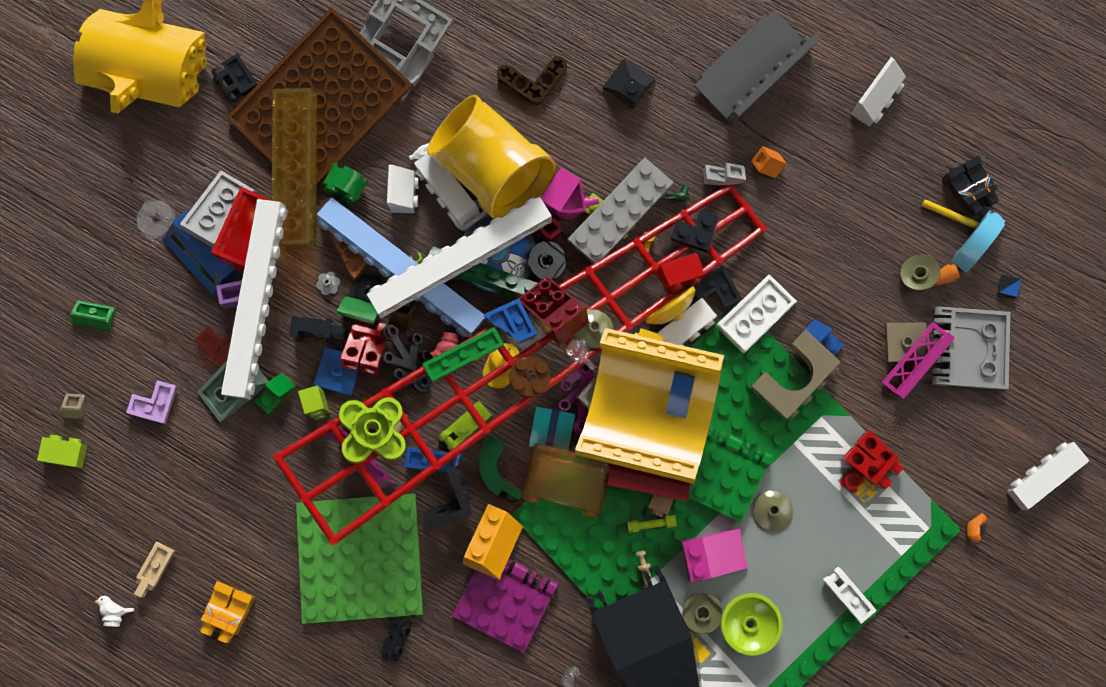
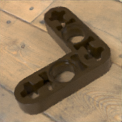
[497,56,567,105]

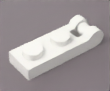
[823,567,877,624]

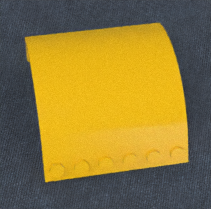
[575,328,724,484]

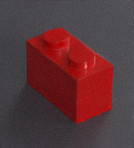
[657,253,705,292]

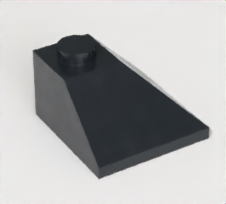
[603,58,655,109]

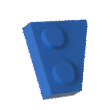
[483,299,537,344]

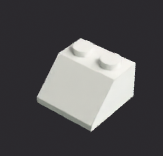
[387,165,419,213]

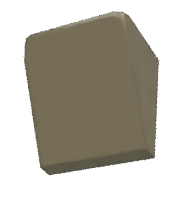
[60,394,86,419]

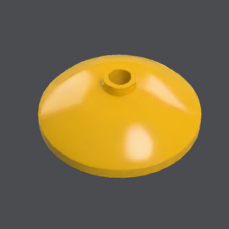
[645,286,695,324]

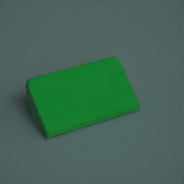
[337,296,380,324]
[70,300,115,331]

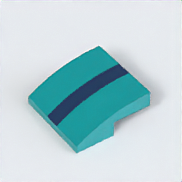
[529,407,575,454]

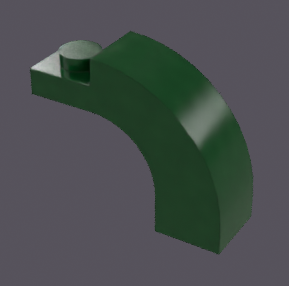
[479,435,524,502]

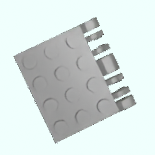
[932,307,1011,390]

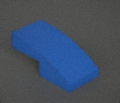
[666,371,695,418]

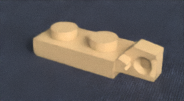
[134,541,175,598]

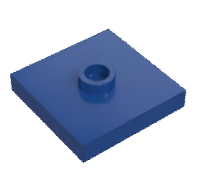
[314,348,360,396]

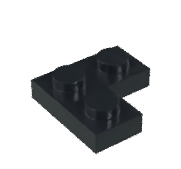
[670,210,719,253]
[690,265,742,309]

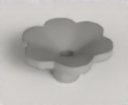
[316,272,341,296]

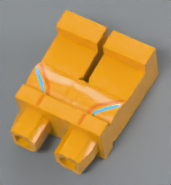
[200,582,256,643]

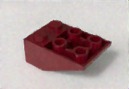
[518,276,589,347]

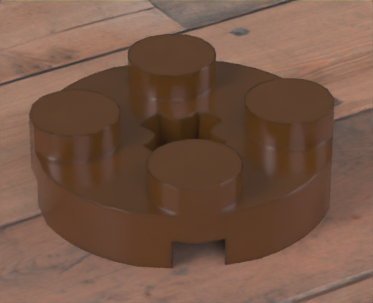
[509,357,550,398]

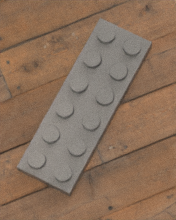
[568,157,674,264]

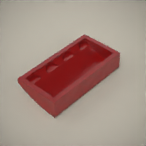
[211,187,272,272]

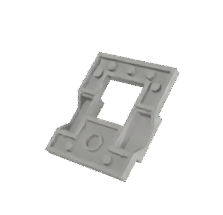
[360,0,454,101]

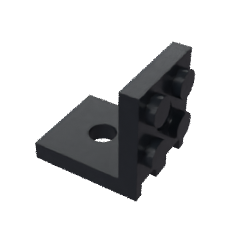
[422,460,472,532]

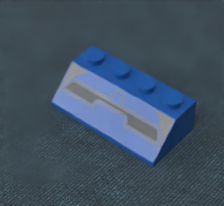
[163,210,241,296]

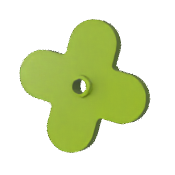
[339,398,405,464]

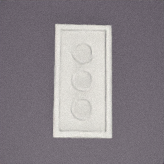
[715,275,797,354]

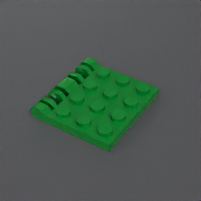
[689,425,773,523]

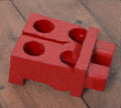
[340,320,387,376]
[841,430,904,490]

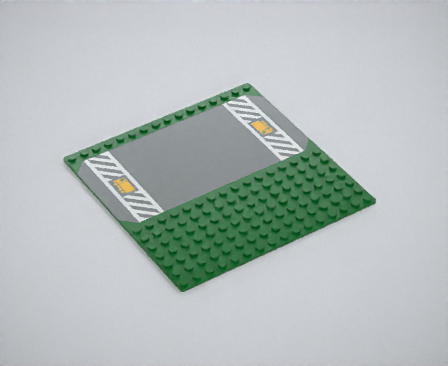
[513,303,960,687]

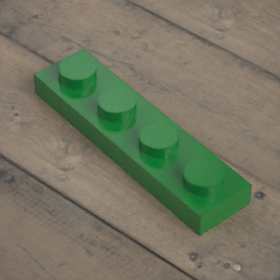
[422,327,504,383]

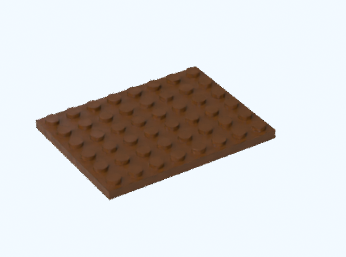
[226,7,414,196]

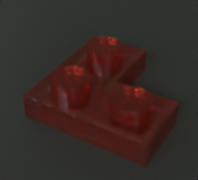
[194,326,233,367]

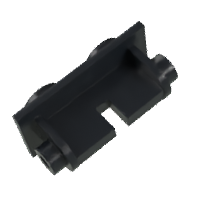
[381,617,412,661]

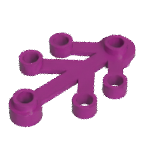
[557,360,595,435]

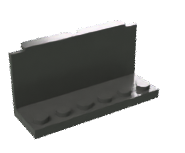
[694,9,820,124]

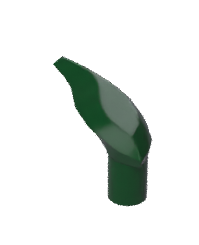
[660,185,691,202]

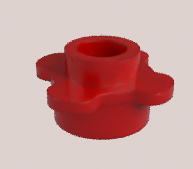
[840,470,864,493]

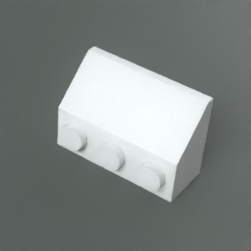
[851,57,906,127]

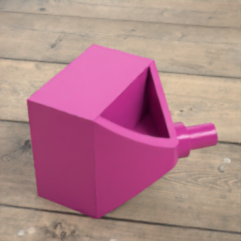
[541,168,599,221]

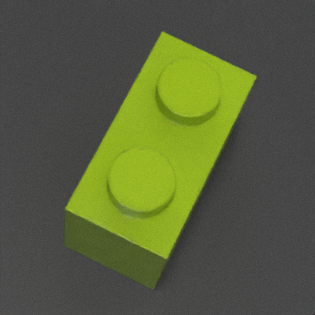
[298,385,330,420]
[37,434,87,468]

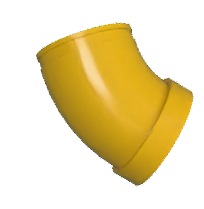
[427,95,556,219]

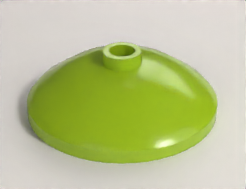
[721,593,783,656]

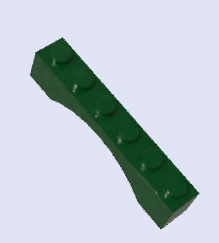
[427,246,538,302]

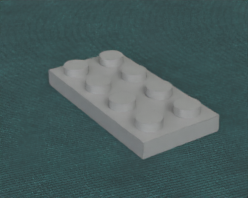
[179,170,254,248]

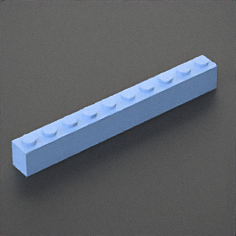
[317,198,485,338]

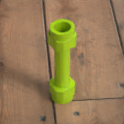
[627,515,677,533]

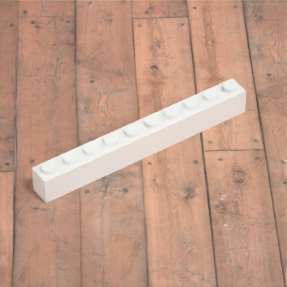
[367,197,552,318]
[221,199,287,400]

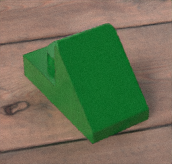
[254,373,296,415]

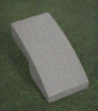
[703,163,746,185]

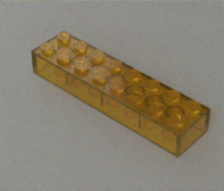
[272,88,317,247]

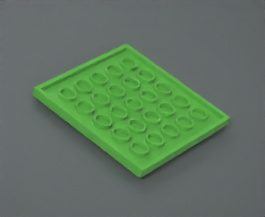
[296,494,423,624]

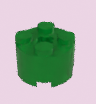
[323,163,368,205]

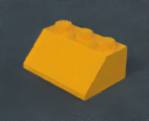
[462,504,523,580]

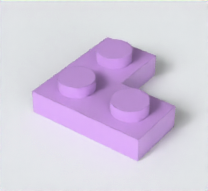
[126,381,178,424]

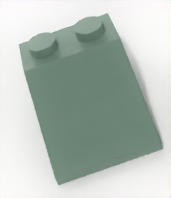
[197,361,269,422]

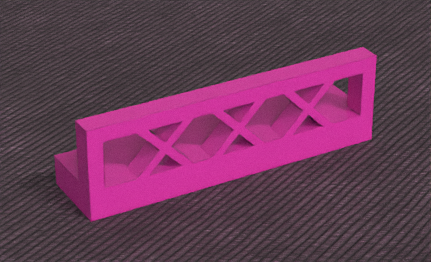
[882,322,955,399]

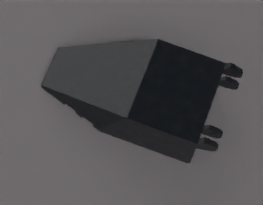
[586,565,702,687]

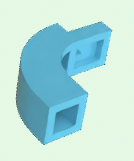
[951,210,1005,273]

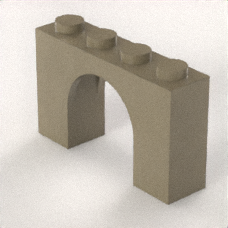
[749,329,840,421]

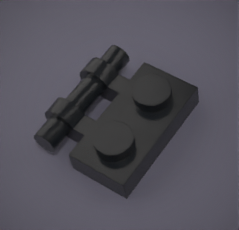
[211,53,258,103]

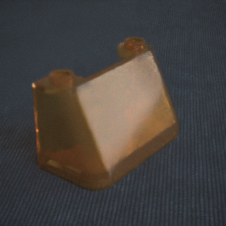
[523,444,611,518]

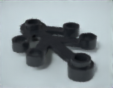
[381,324,433,392]

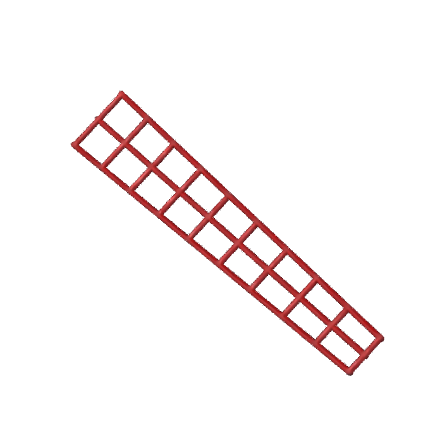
[273,185,767,546]

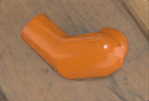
[967,513,988,543]

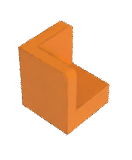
[751,146,787,178]

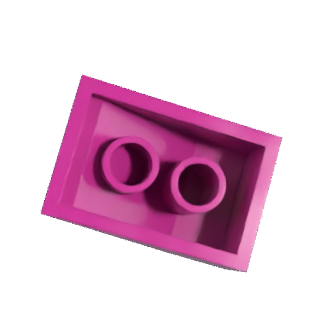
[680,528,748,582]

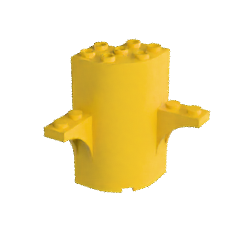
[73,0,207,113]

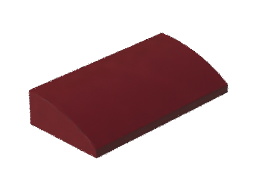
[607,464,692,502]

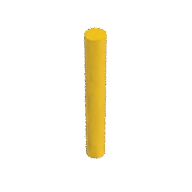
[921,199,978,229]

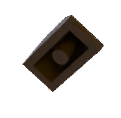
[388,300,421,336]

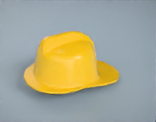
[483,343,519,389]

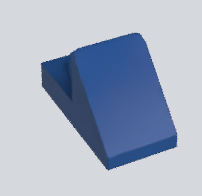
[801,319,844,355]

